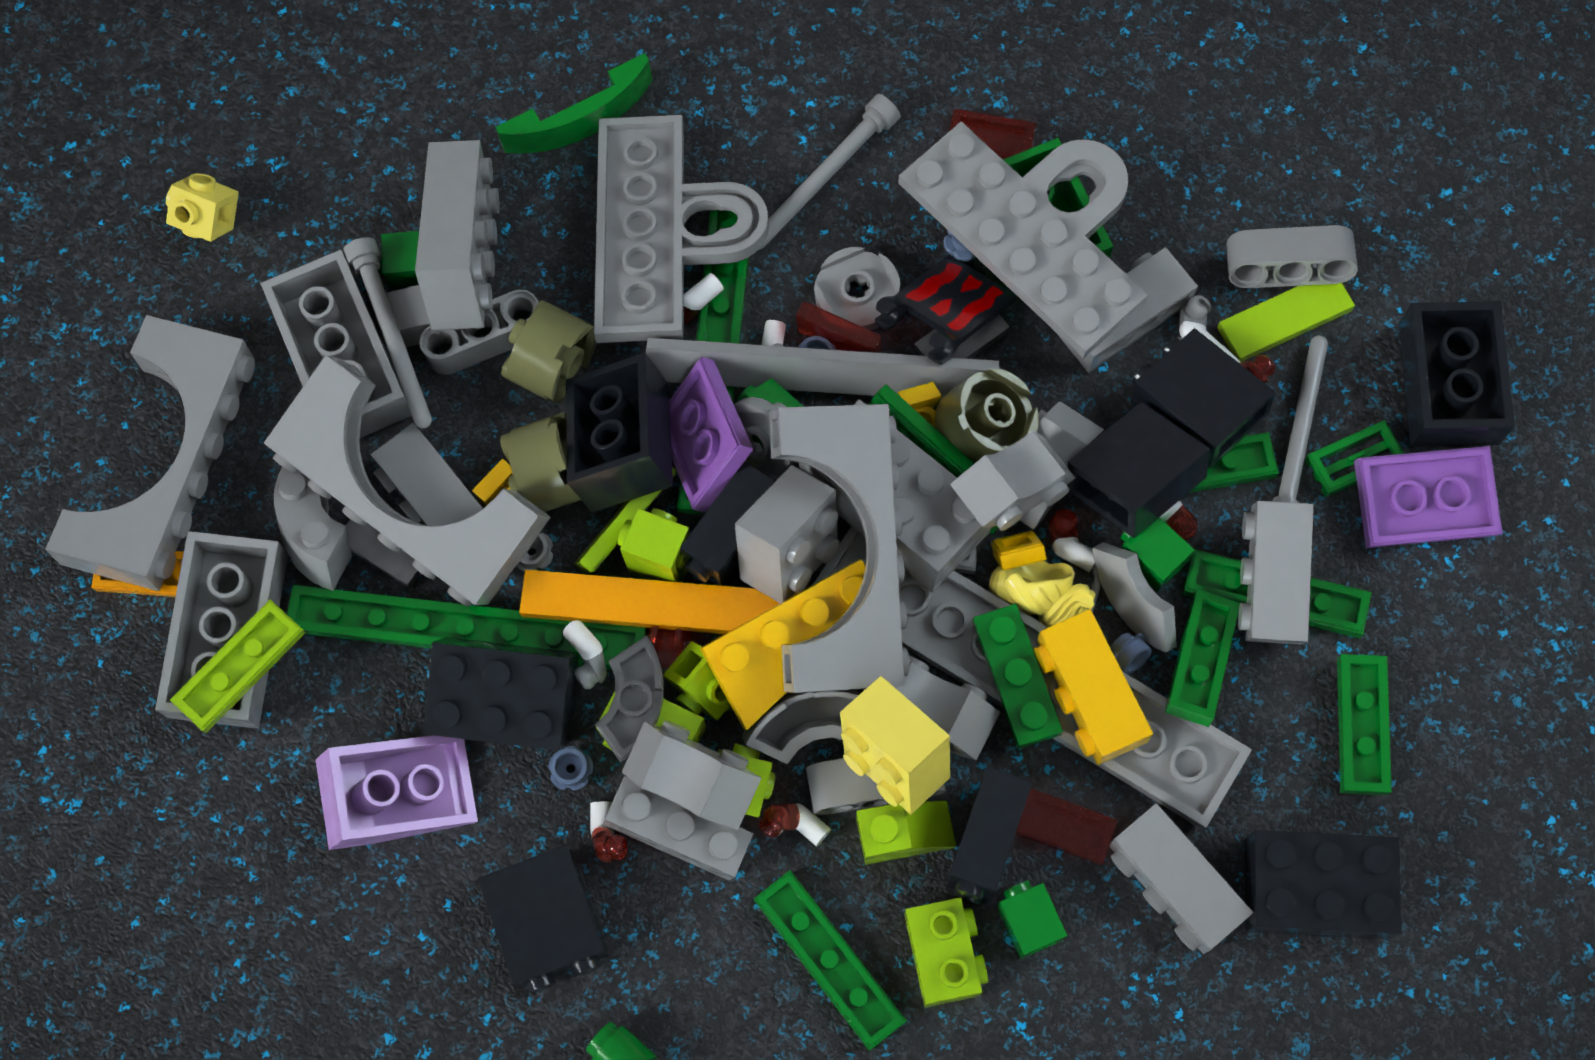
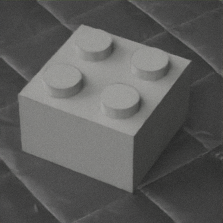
[735,465,839,603]

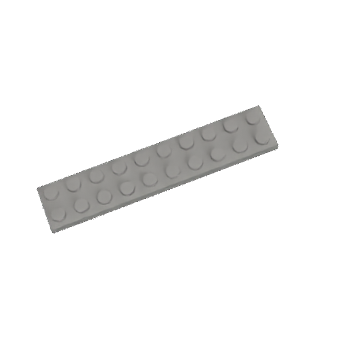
[813,526,1252,830]

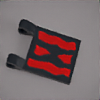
[875,254,1016,365]

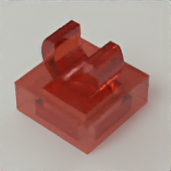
[646,625,694,668]

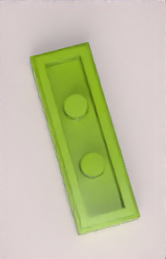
[1217,283,1355,362]
[573,467,676,574]
[170,599,306,733]

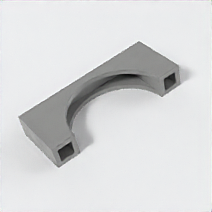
[45,315,255,591]
[264,355,551,607]
[769,404,910,693]

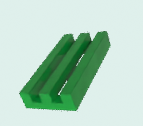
[1304,420,1405,498]

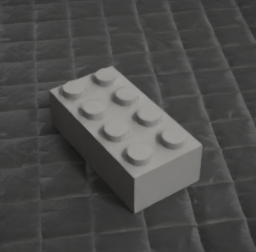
[415,140,500,330]
[260,250,412,438]
[799,399,991,593]
[155,531,288,728]

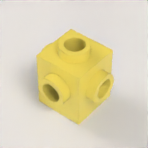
[166,173,239,242]

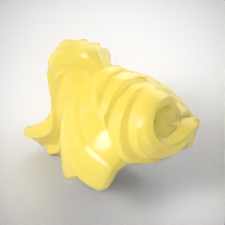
[989,561,1096,627]

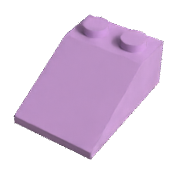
[316,735,478,850]

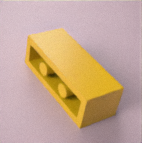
[1034,609,1153,766]

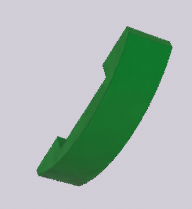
[495,53,652,154]

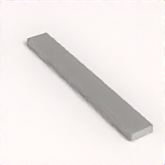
[646,338,999,400]

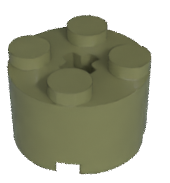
[501,300,596,404]
[935,368,1039,464]
[500,412,581,512]

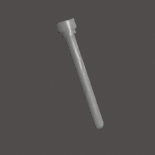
[759,94,901,250]
[343,237,432,428]
[1273,335,1328,503]

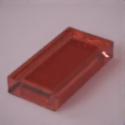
[949,109,1036,159]
[796,302,881,353]
[1015,788,1118,866]

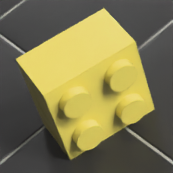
[840,676,950,815]

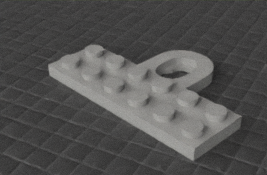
[594,115,769,343]
[898,122,1148,358]

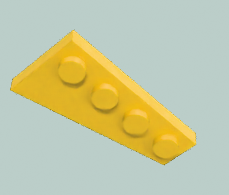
[700,559,865,730]

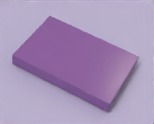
[669,356,753,513]
[1354,446,1503,548]

